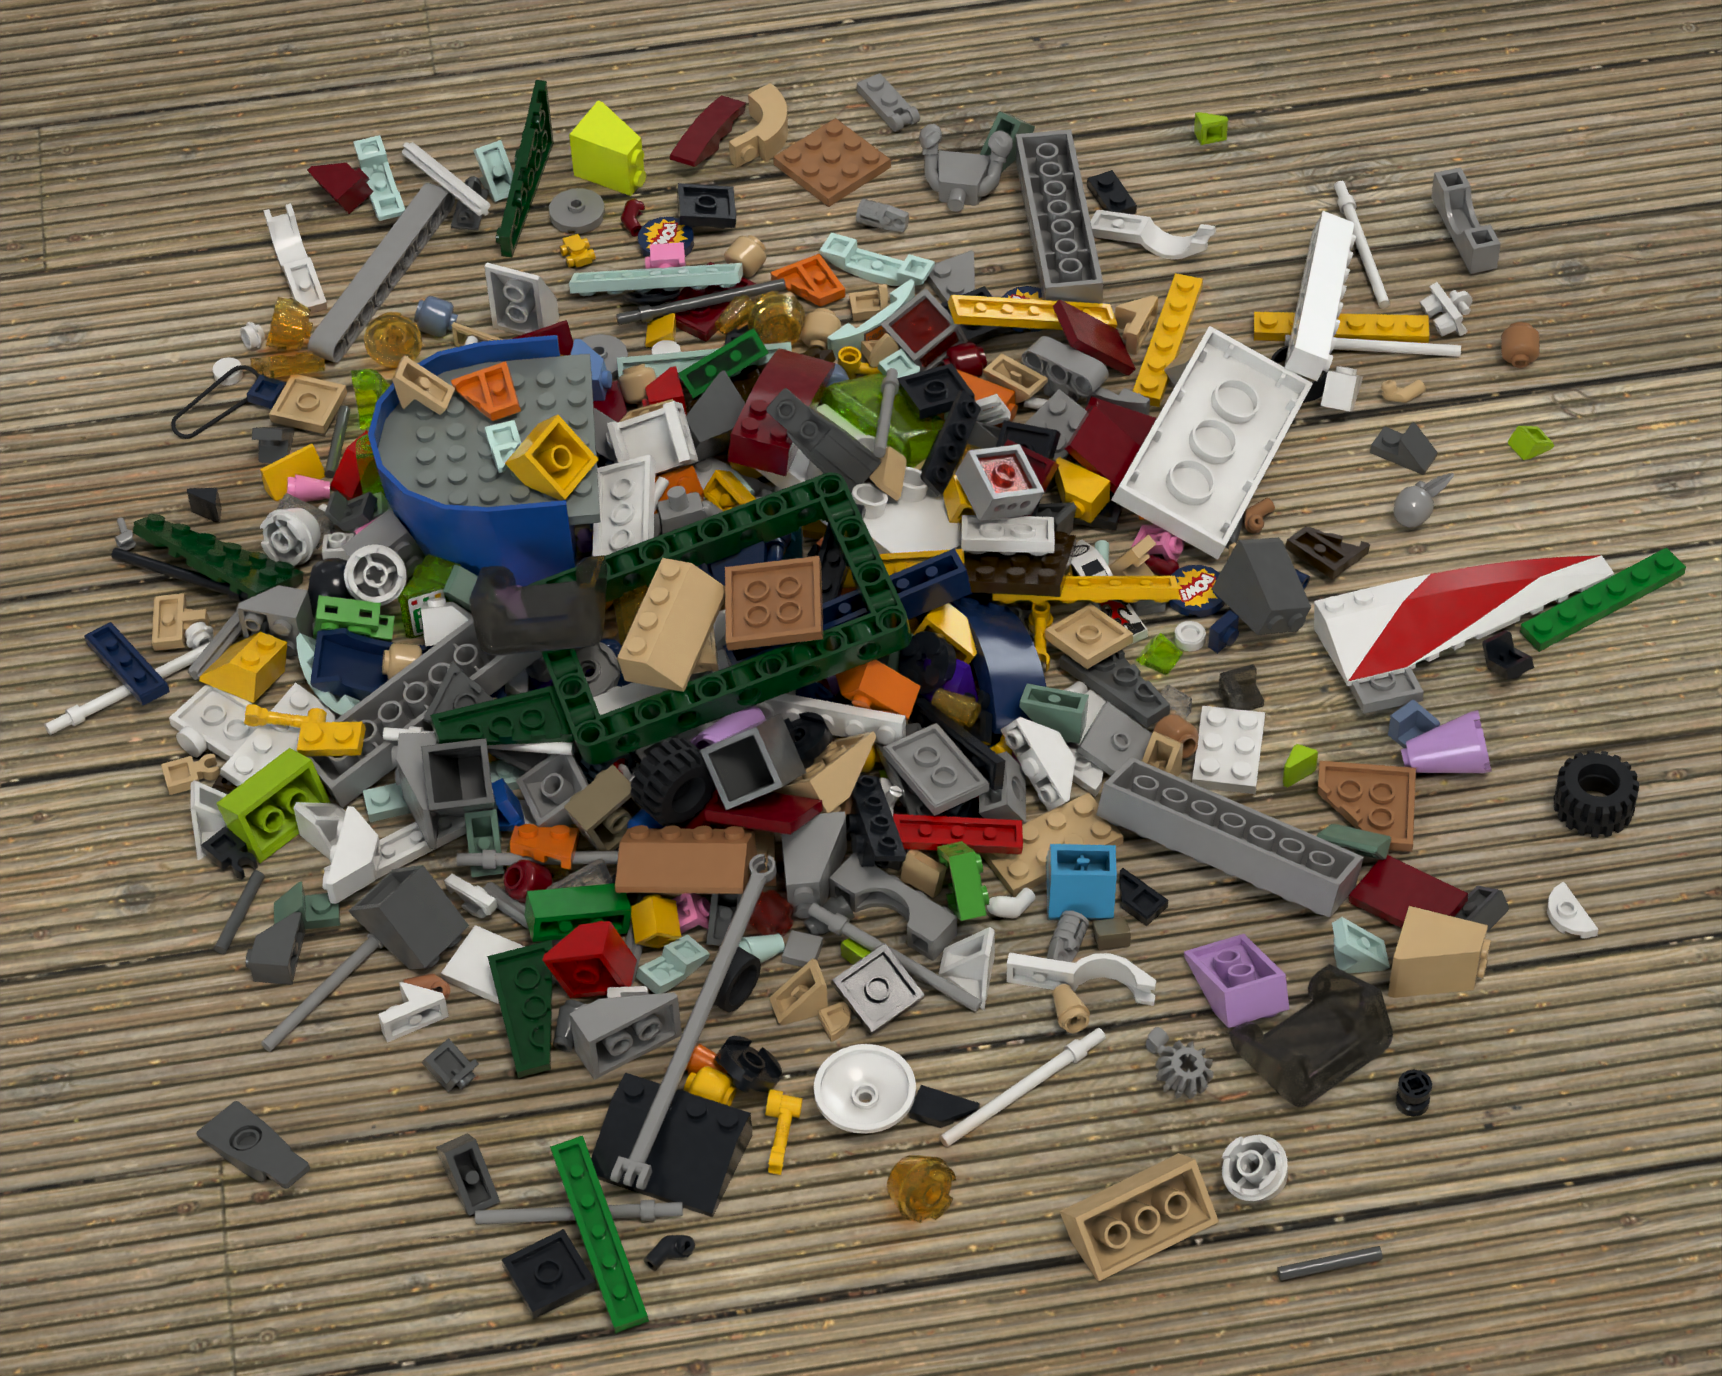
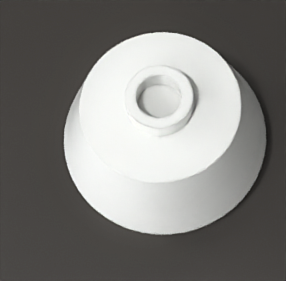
[260,508,321,566]
[344,544,407,606]
[1222,1135,1288,1201]

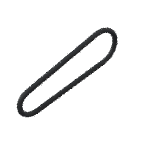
[171,365,260,439]

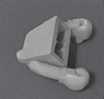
[919,124,1013,212]
[654,486,723,537]

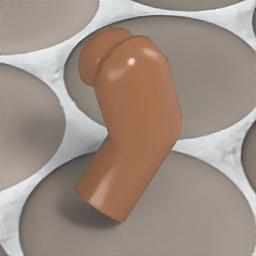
[403,974,450,1000]

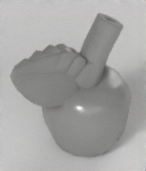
[1394,473,1454,528]

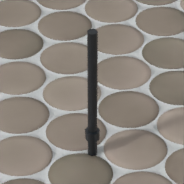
[111,547,248,602]

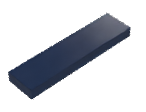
[84,622,170,706]

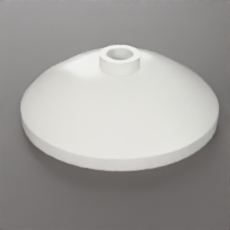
[814,1044,916,1134]

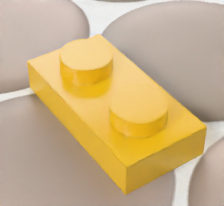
[297,721,366,756]

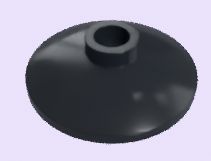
[623,288,681,306]

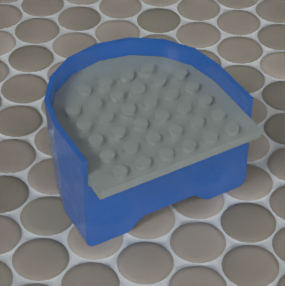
[368,335,601,587]

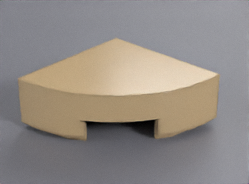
[818,1001,851,1042]

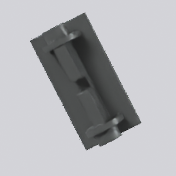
[451,176,489,230]

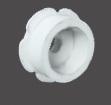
[240,322,265,349]
[184,622,214,649]

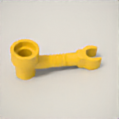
[837,346,885,381]
[1028,601,1053,672]
[244,704,327,728]
[765,1089,803,1175]

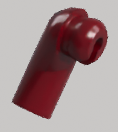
[620,199,645,237]
[1145,554,1180,576]

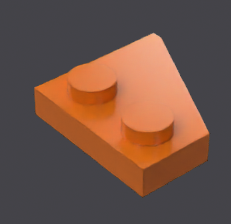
[770,254,846,307]
[451,361,521,421]
[510,824,579,869]

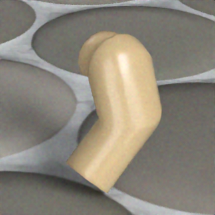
[1381,380,1426,403]

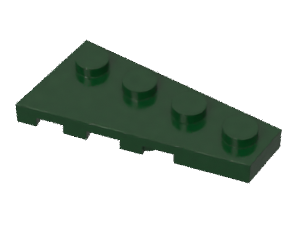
[430,685,573,745]
[487,940,553,1078]

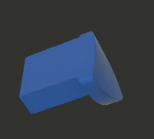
[492,778,525,831]

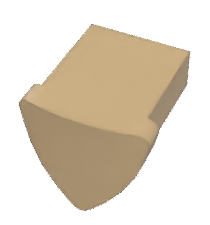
[849,284,888,321]
[861,334,900,367]
[901,849,947,898]

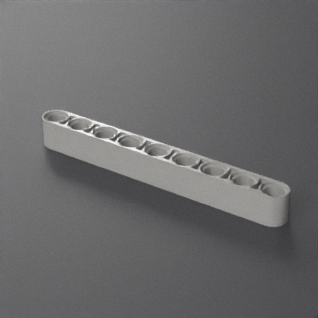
[308,183,455,363]

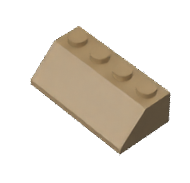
[617,558,725,692]
[1060,1153,1219,1281]

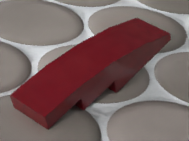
[670,95,746,167]

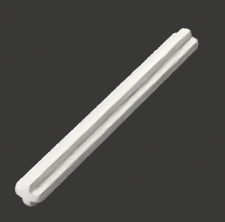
[402,142,490,216]

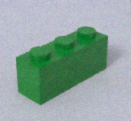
[678,328,769,398]
[524,883,632,942]

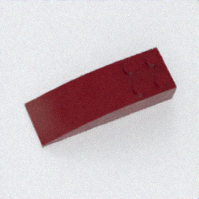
[728,348,835,477]

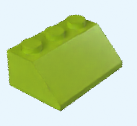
[216,748,331,863]

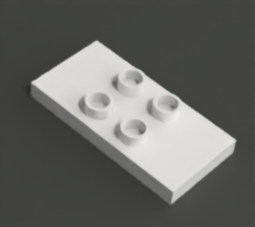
[1111,326,1313,559]
[756,404,968,554]

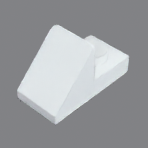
[378,982,449,1043]

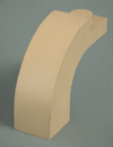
[729,83,788,168]

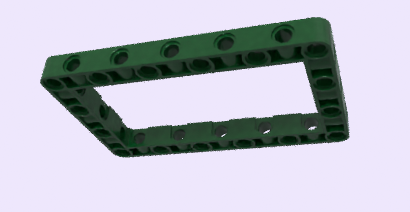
[521,472,912,765]

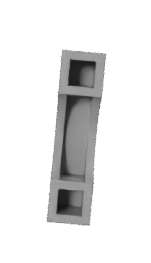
[1431,167,1501,274]
[829,853,957,961]

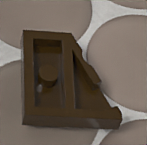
[1285,526,1370,579]

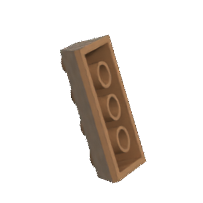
[615,825,757,894]

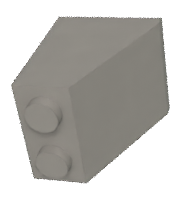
[781,811,847,918]

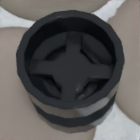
[1395,1069,1432,1117]

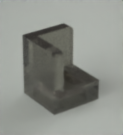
[1218,664,1264,711]

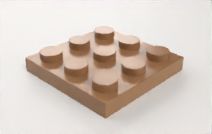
[773,118,891,207]
[725,556,823,651]

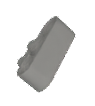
[1021,336,1109,402]

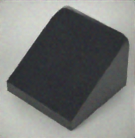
[187,488,222,523]

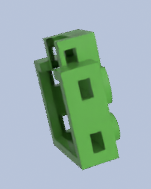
[312,595,395,642]
[937,841,989,921]

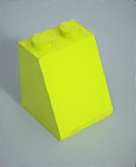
[569,101,646,196]

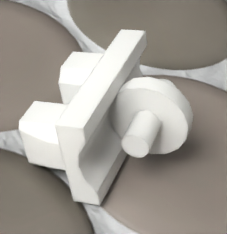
[1420,282,1472,337]

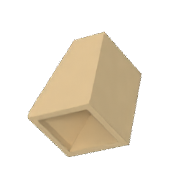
[1388,906,1491,998]

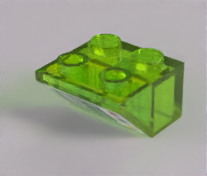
[398,554,461,639]

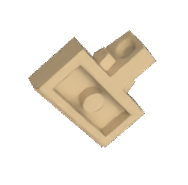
[152,593,210,651]

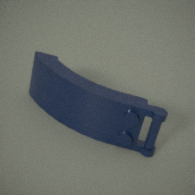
[949,592,1047,734]
[310,628,507,701]

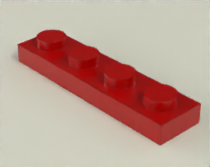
[893,814,1023,855]

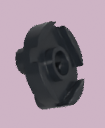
[899,631,956,695]
[784,712,833,769]
[715,1036,782,1093]

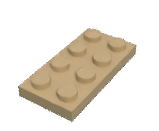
[980,792,1123,897]

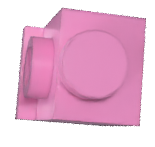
[645,242,686,269]

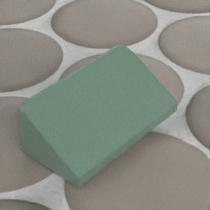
[1317,824,1391,860]

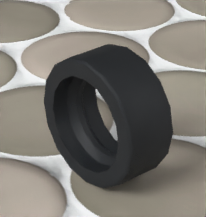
[714,947,761,1013]

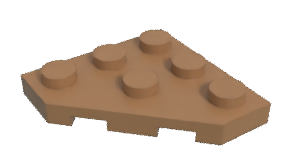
[1317,761,1416,852]

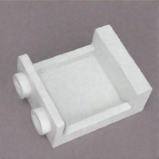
[606,401,698,475]

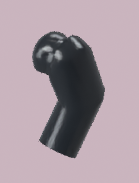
[643,1235,695,1271]

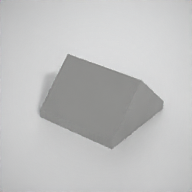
[516,754,589,827]

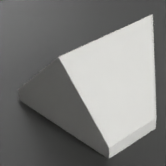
[191,780,228,861]
[294,802,346,860]
[939,927,995,1011]

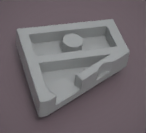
[926,250,975,302]

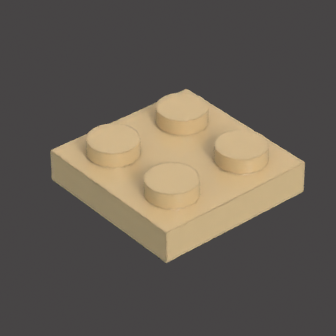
[269,373,347,434]
[1045,604,1133,669]

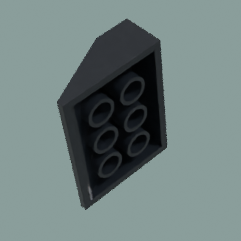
[591,1073,753,1217]

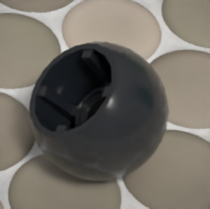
[308,558,356,618]

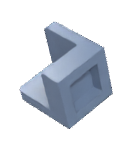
[1388,699,1440,748]

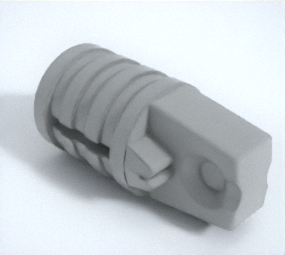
[856,198,909,232]
[1047,911,1089,962]

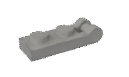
[857,73,920,132]

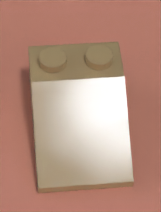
[774,731,876,814]

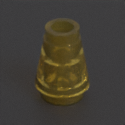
[715,294,756,335]
[931,688,981,727]

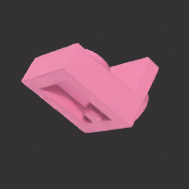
[1131,524,1184,561]
[672,893,711,934]

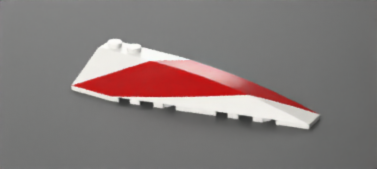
[1314,555,1614,686]

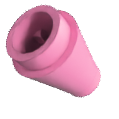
[287,474,330,504]

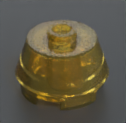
[748,291,805,346]
[266,296,313,352]
[364,312,422,369]
[887,1155,956,1223]

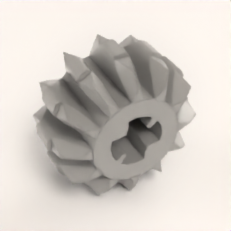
[1156,1040,1214,1099]

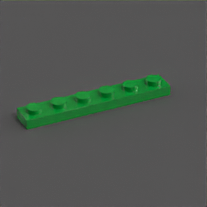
[1520,547,1686,652]
[550,1135,649,1333]

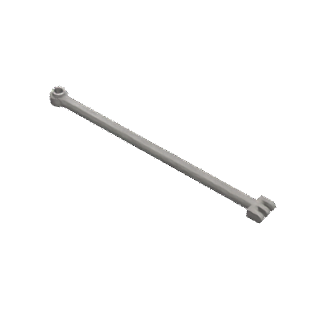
[610,854,776,1190]

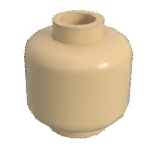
[724,235,766,278]
[801,308,841,350]
[618,363,657,409]
[382,643,422,680]

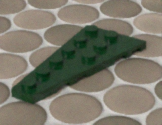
[496,80,554,258]
[133,514,304,599]

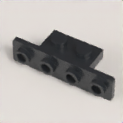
[920,390,981,496]
[846,775,906,867]

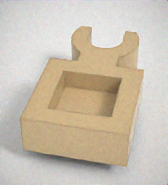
[161,754,220,795]

